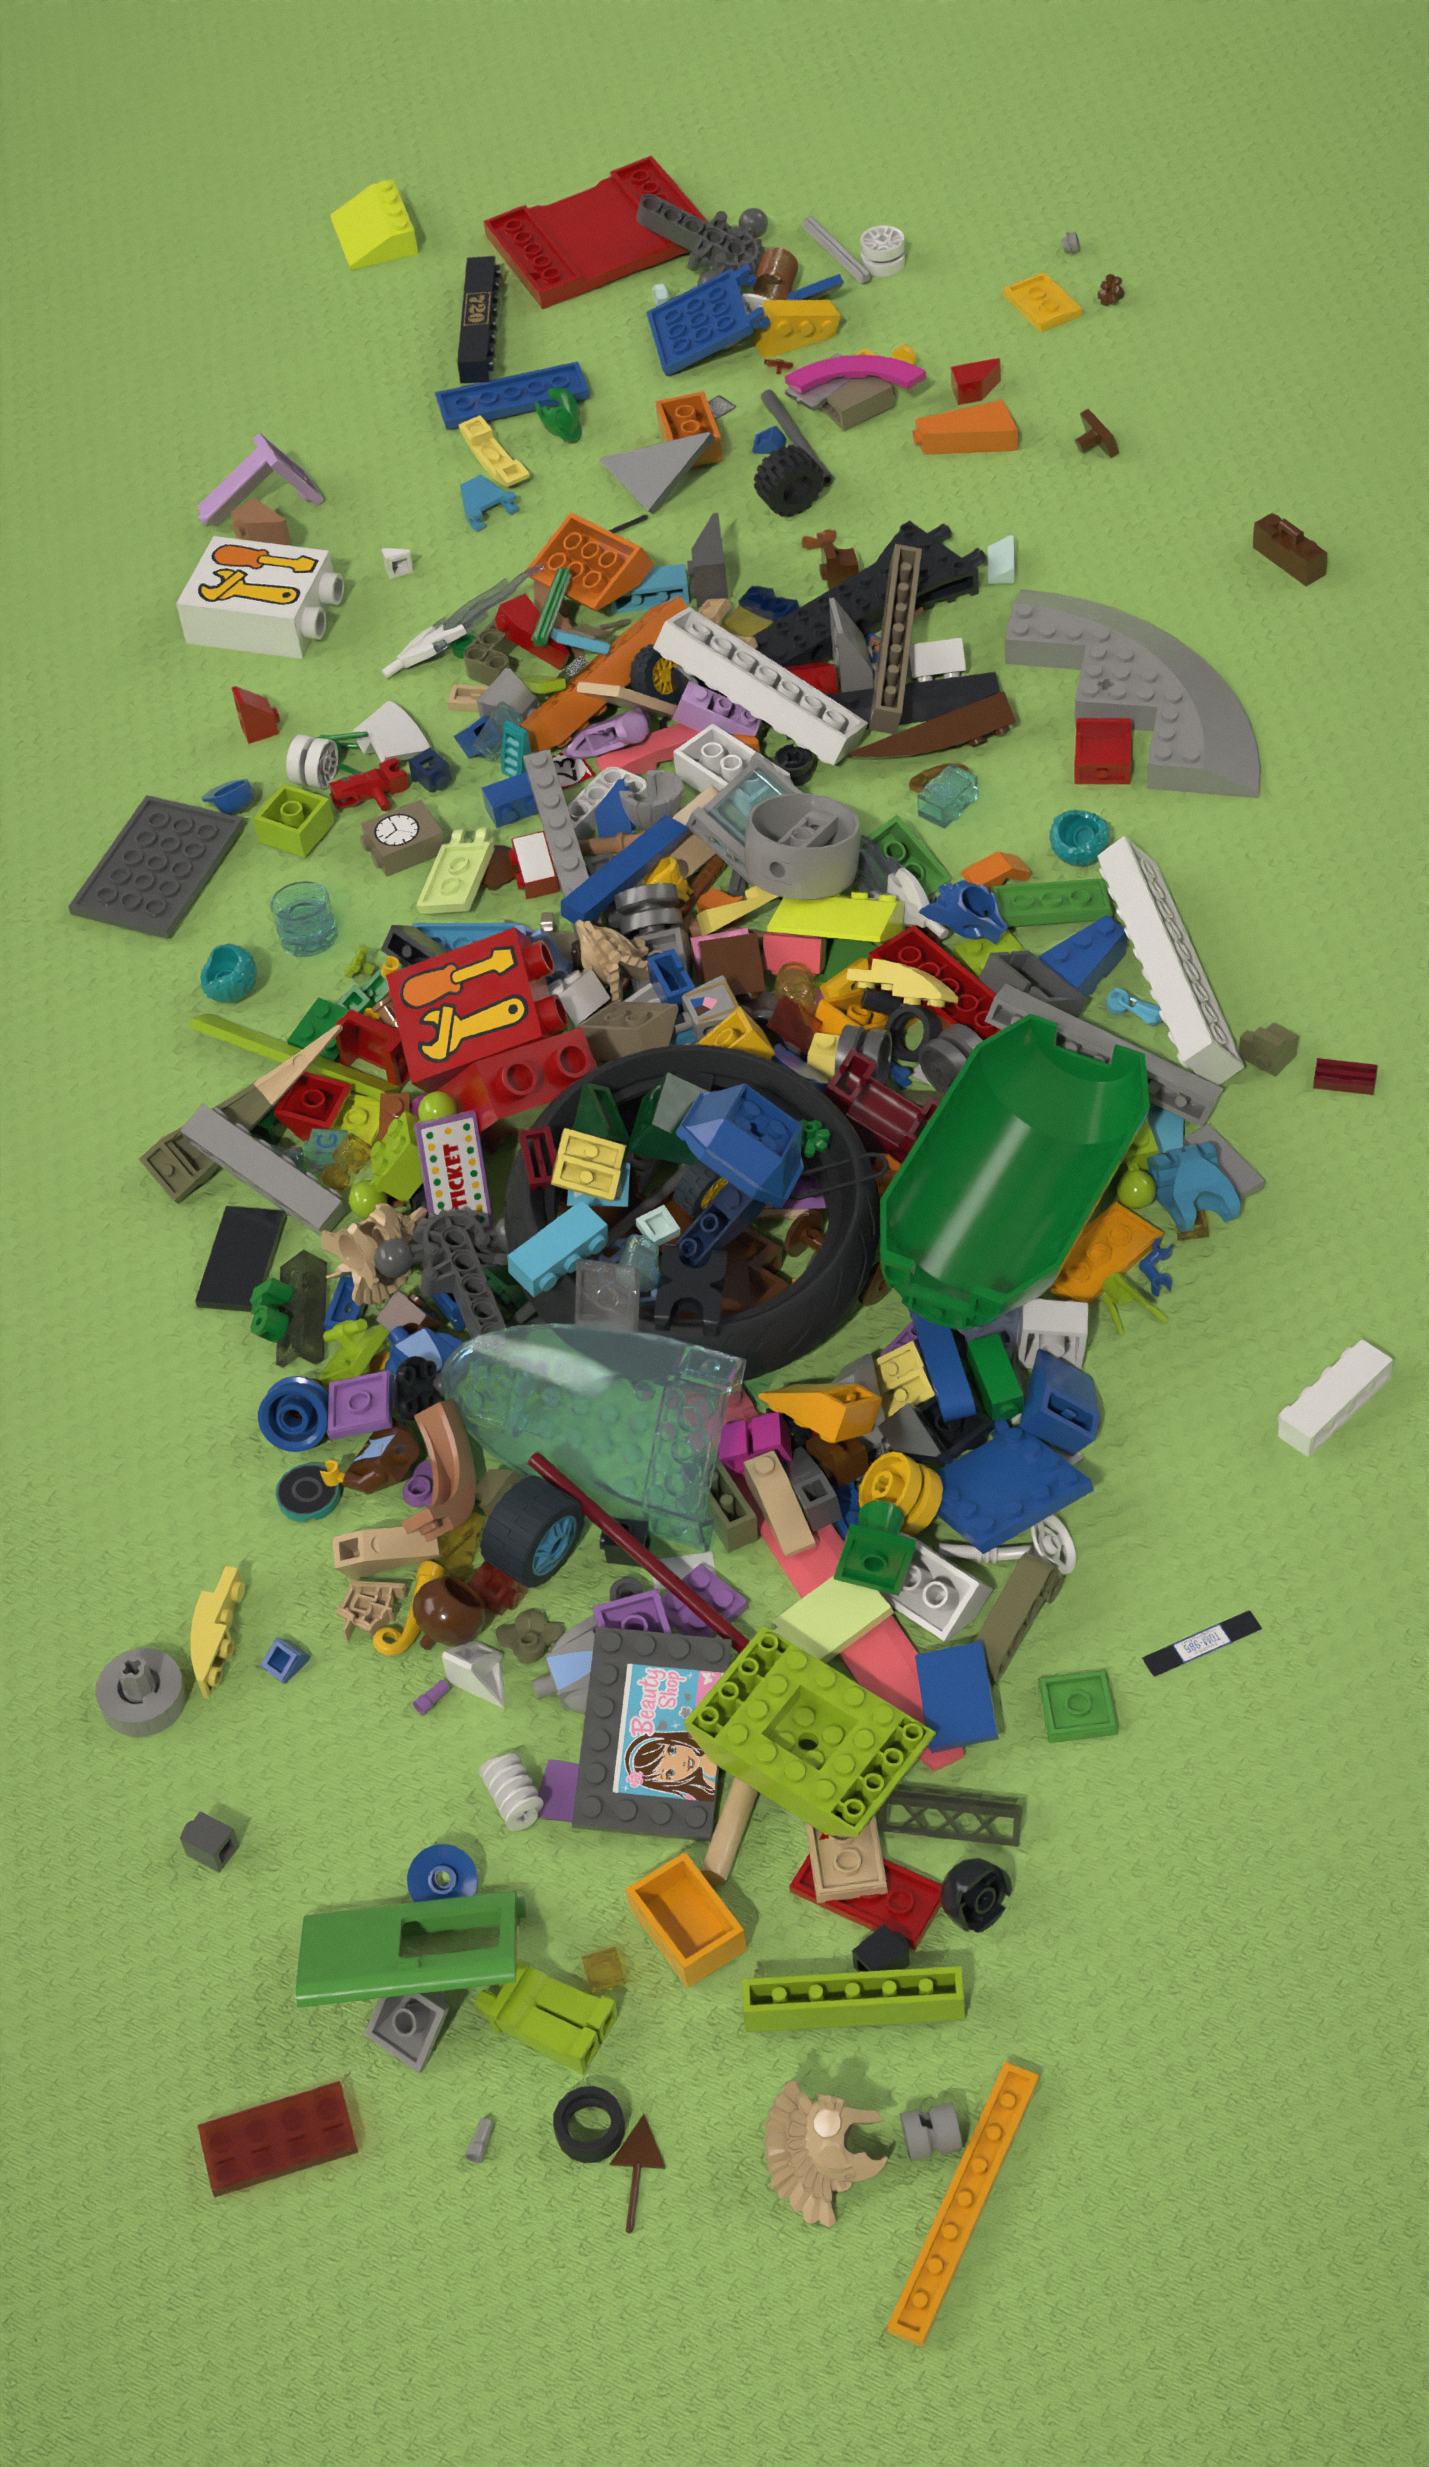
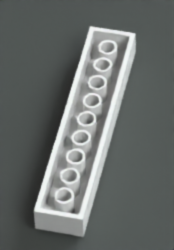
[1097,836,1245,1086]

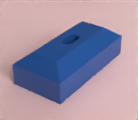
[323,1276,366,1331]

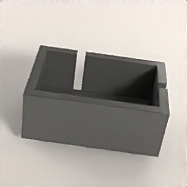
[979,950,1087,1018]

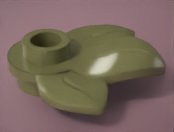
[496,1609,562,1663]

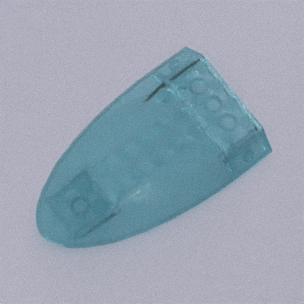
[441,1323,747,1552]

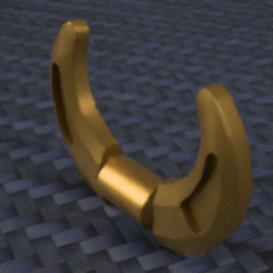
[909,763,969,793]

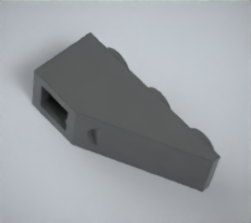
[781,1446,843,1532]

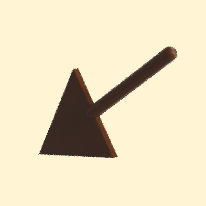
[610,2114,665,2234]

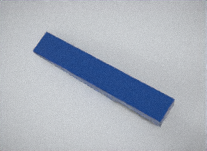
[561,815,689,924]

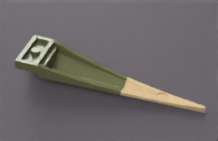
[139,1025,343,1204]

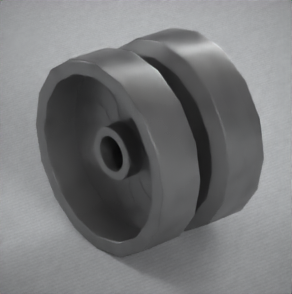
[615,883,684,939]
[918,1023,982,1092]
[834,1025,892,1086]

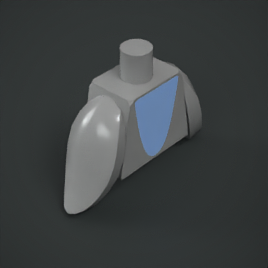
[532,1614,597,1715]

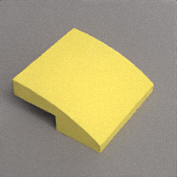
[551,1128,626,1202]
[873,1341,935,1420]

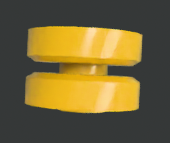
[858,1451,943,1536]

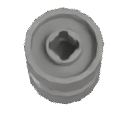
[900,2102,962,2162]

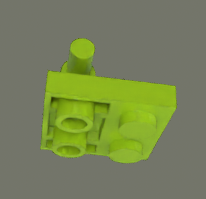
[318,1319,389,1388]

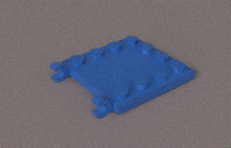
[646,264,771,376]
[915,1419,1094,1554]

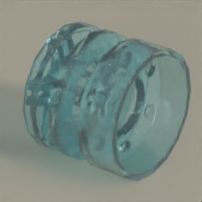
[270,881,338,957]

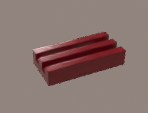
[1313,1058,1378,1095]
[518,1126,557,1191]

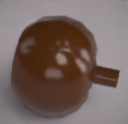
[412,1576,486,1651]

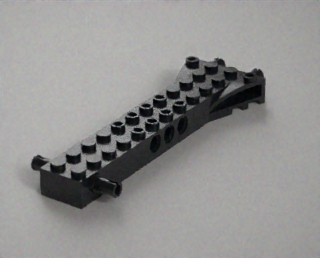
[695,520,986,698]

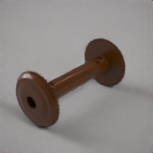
[785,1209,891,1306]

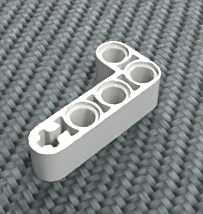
[567,767,648,839]

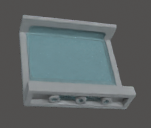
[686,752,802,887]

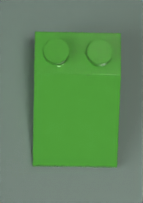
[857,815,952,898]

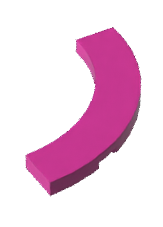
[785,355,926,394]

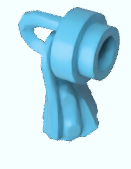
[1106,988,1163,1027]

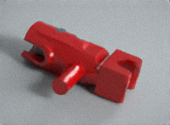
[328,758,409,812]

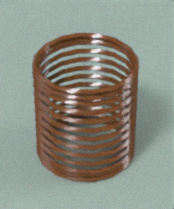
[753,248,798,300]

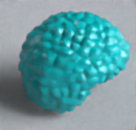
[1049,809,1110,866]
[200,943,257,1003]

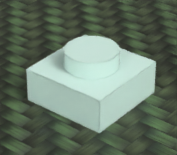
[636,1205,680,1249]

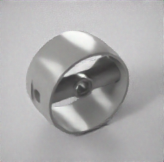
[744,793,861,900]

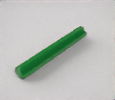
[531,567,571,647]

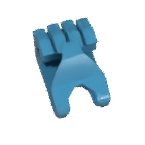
[1147,1142,1240,1233]

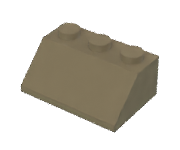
[575,1001,678,1063]

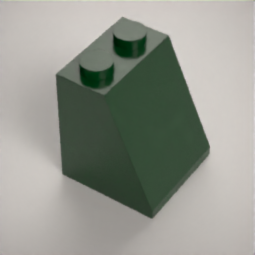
[626,1072,709,1166]

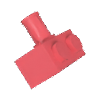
[762,932,826,977]

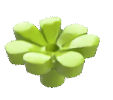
[344,945,375,979]

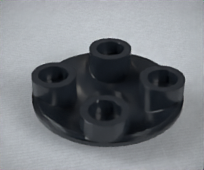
[392,1356,439,1420]

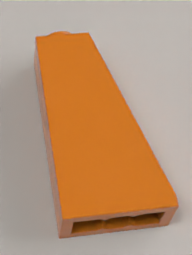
[912,399,1018,454]

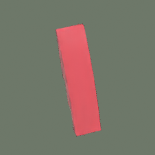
[596,724,701,775]

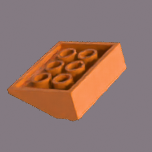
[524,512,655,612]

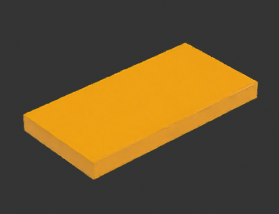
[1048,1201,1163,1306]

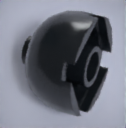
[940,1858,1012,1933]

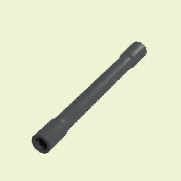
[761,390,834,487]

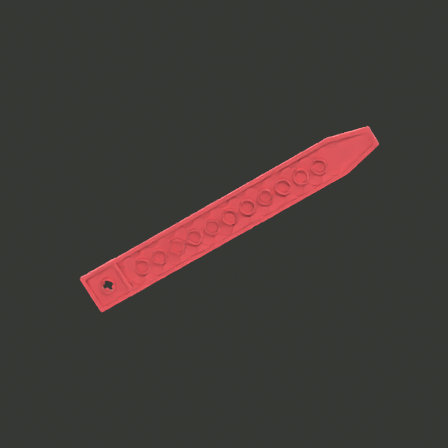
[668,1383,964,1772]

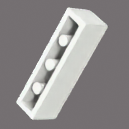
[1278,1339,1393,1458]

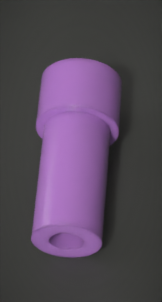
[413,1680,450,1715]

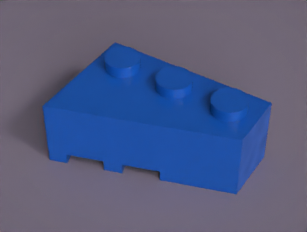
[1039,915,1126,997]

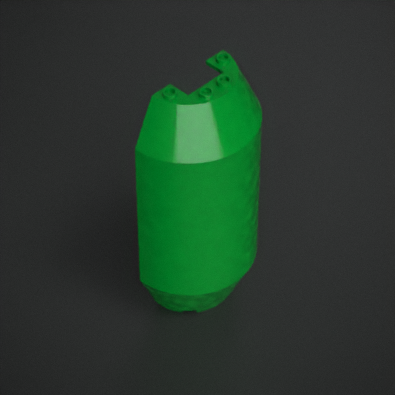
[880,1014,1150,1330]

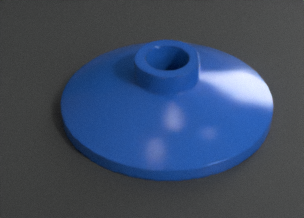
[407,1844,478,1902]

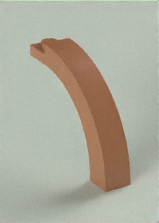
[402,1400,476,1542]

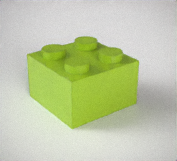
[253,783,334,858]

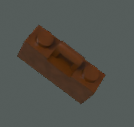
[1253,513,1327,586]

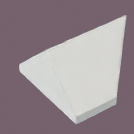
[442,1641,505,1709]

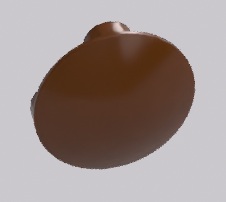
[480,845,519,891]

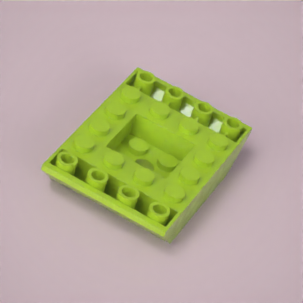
[684,1625,936,1837]

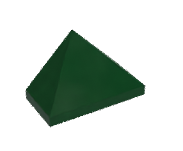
[573,1083,630,1142]

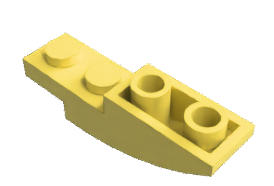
[846,959,958,1008]
[190,1566,245,1699]

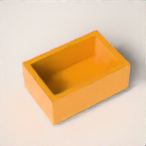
[625,1852,747,1989]

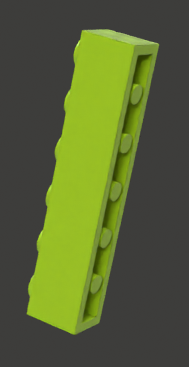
[742,1966,965,2032]

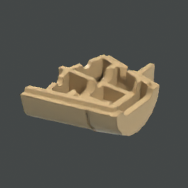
[336,1580,406,1642]

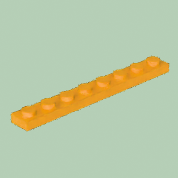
[887,2062,1039,2348]

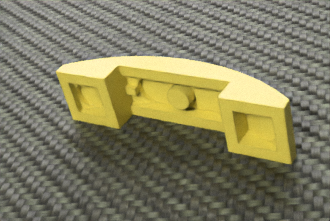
[459,415,530,487]

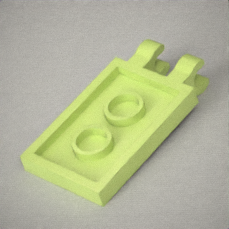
[416,827,496,914]
[772,1575,894,1664]

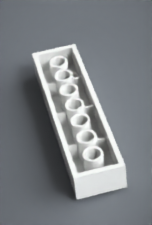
[653,607,868,765]

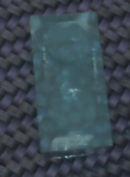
[917,763,979,829]

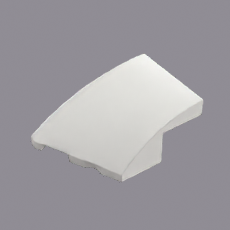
[352,701,431,762]

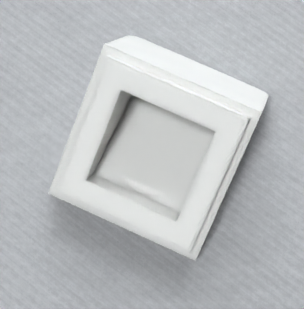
[381,548,414,579]

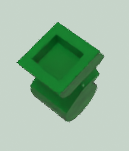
[250,1277,295,1343]

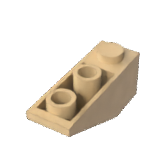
[332,1527,442,1579]

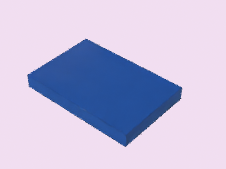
[915,1641,999,1753]

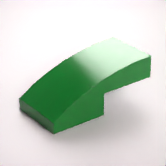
[336,968,389,1015]

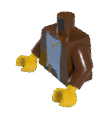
[320,1417,420,1495]

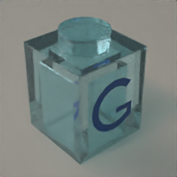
[304,1128,352,1172]

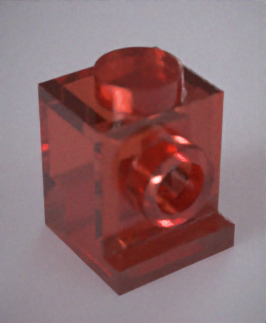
[468,1561,521,1616]

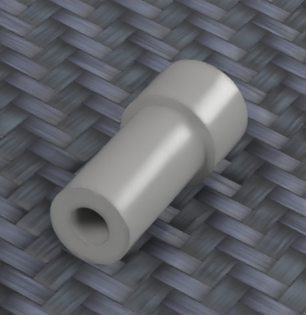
[465,2118,494,2163]

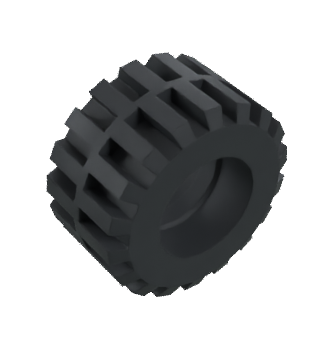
[754,445,825,517]

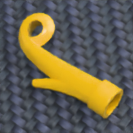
[373,1561,445,1656]

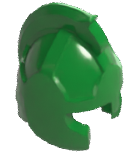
[535,387,582,443]

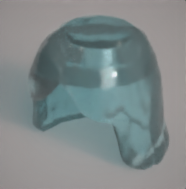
[617,1234,659,1292]

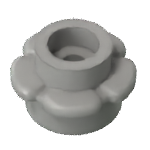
[1062,232,1080,256]

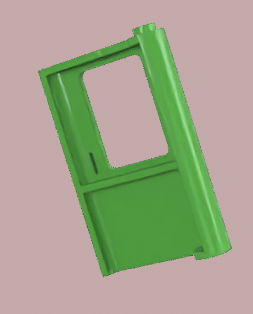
[296,1890,526,2008]

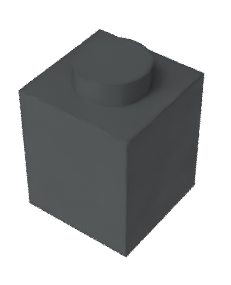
[180,1811,240,1873]

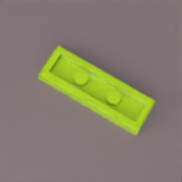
[519,675,567,694]

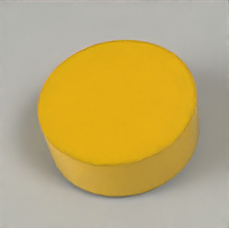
[891,345,917,365]

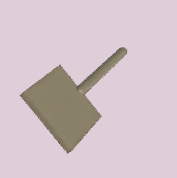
[568,619,631,639]

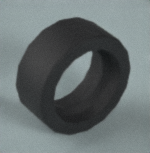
[885,1005,943,1063]
[553,2086,625,2163]

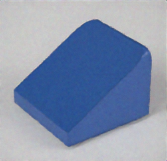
[752,426,786,454]
[260,1637,311,1684]

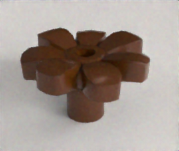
[1097,274,1125,306]

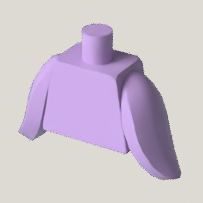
[563,708,651,759]

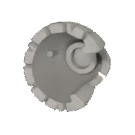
[619,770,683,830]

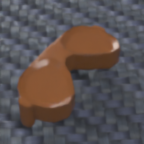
[801,529,836,549]

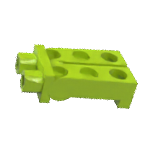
[474,1959,618,2076]

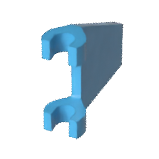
[460,474,519,532]

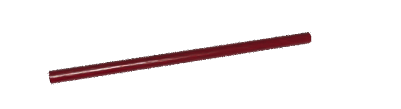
[528,1452,750,1654]

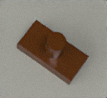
[1075,409,1119,459]

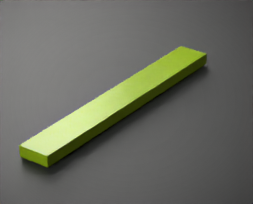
[189,1013,400,1101]

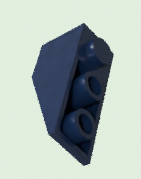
[674,1181,767,1268]

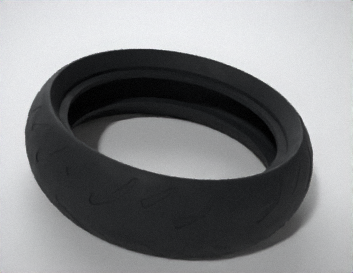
[504,1045,880,1388]

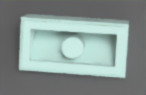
[988,535,1014,584]

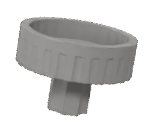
[95,1648,187,1737]

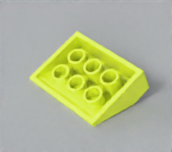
[330,179,418,271]
[767,891,905,942]

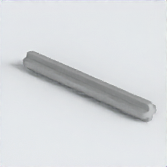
[802,216,871,284]

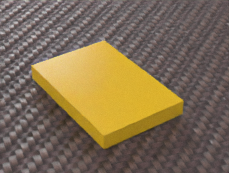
[1003,272,1083,332]

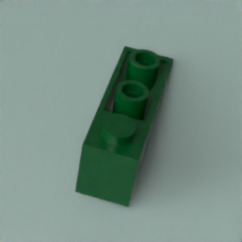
[482,1264,529,1314]

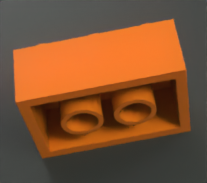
[655,391,723,467]

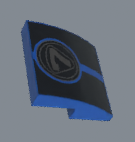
[786,274,844,300]

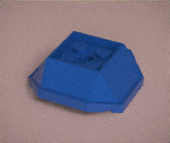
[675,1083,804,1209]

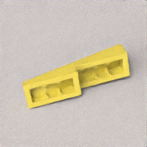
[696,886,778,936]

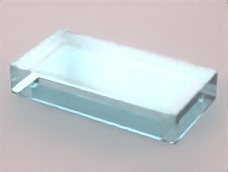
[472,701,523,762]

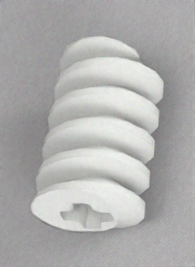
[478,1754,544,1831]

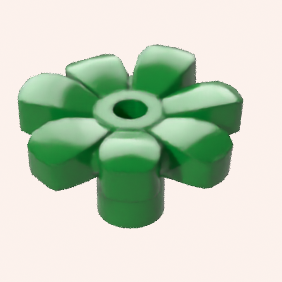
[798,1119,830,1157]

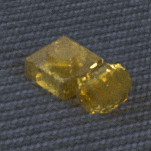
[320,1133,372,1191]

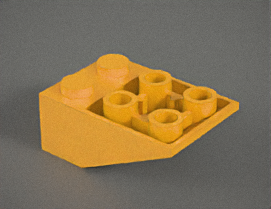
[758,1383,883,1443]

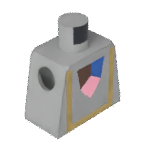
[673,975,739,1042]

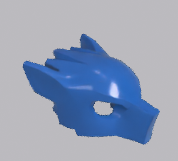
[919,880,1008,945]

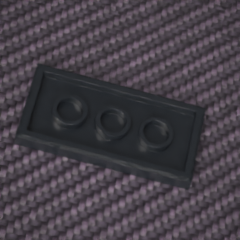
[195,1206,286,1312]

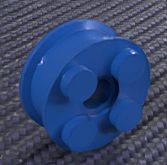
[258,1376,329,1452]

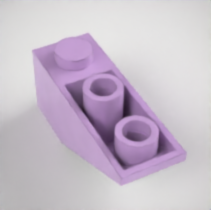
[672,681,762,736]

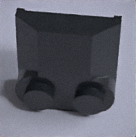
[918,1396,994,1459]

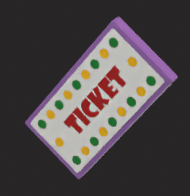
[414,1110,494,1230]

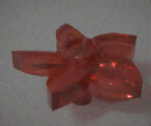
[764,359,793,375]

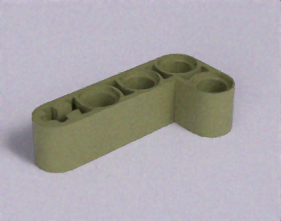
[464,620,518,686]
[974,1552,1063,1682]

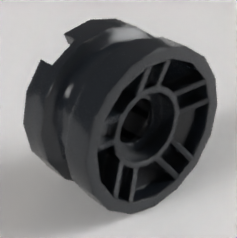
[774,744,814,786]

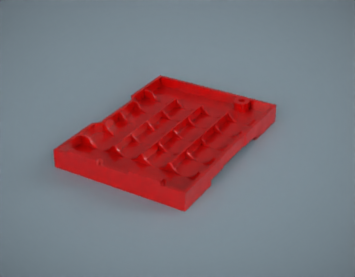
[483,156,708,309]

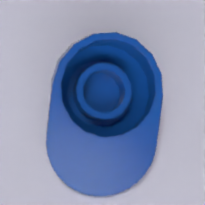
[202,779,254,814]

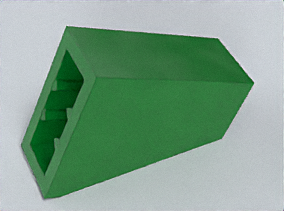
[967,1333,1024,1421]

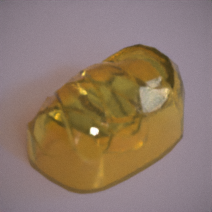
[774,961,817,1021]

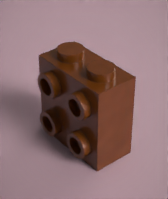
[697,933,766,1001]

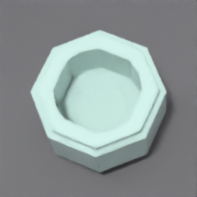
[653,283,670,307]

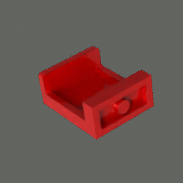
[1074,718,1132,785]
[335,1009,410,1092]

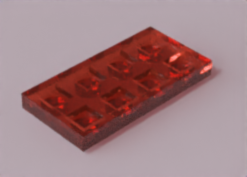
[197,2081,358,2197]

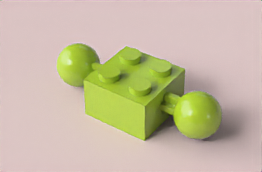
[349,1091,458,1219]
[1110,1117,1159,1209]

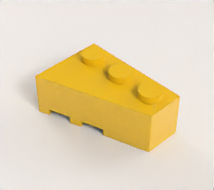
[753,300,841,359]

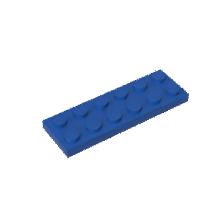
[435,361,590,430]

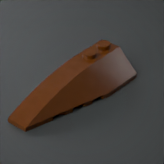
[848,691,1016,759]

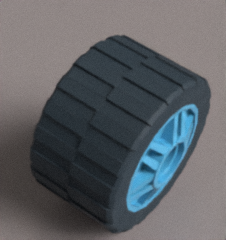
[480,1476,585,1588]

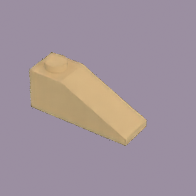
[743,1450,816,1558]

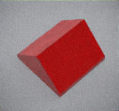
[274,1071,352,1142]

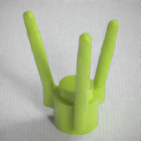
[1102,1272,1168,1336]

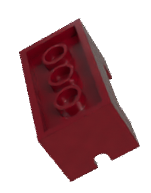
[823,1048,940,1163]

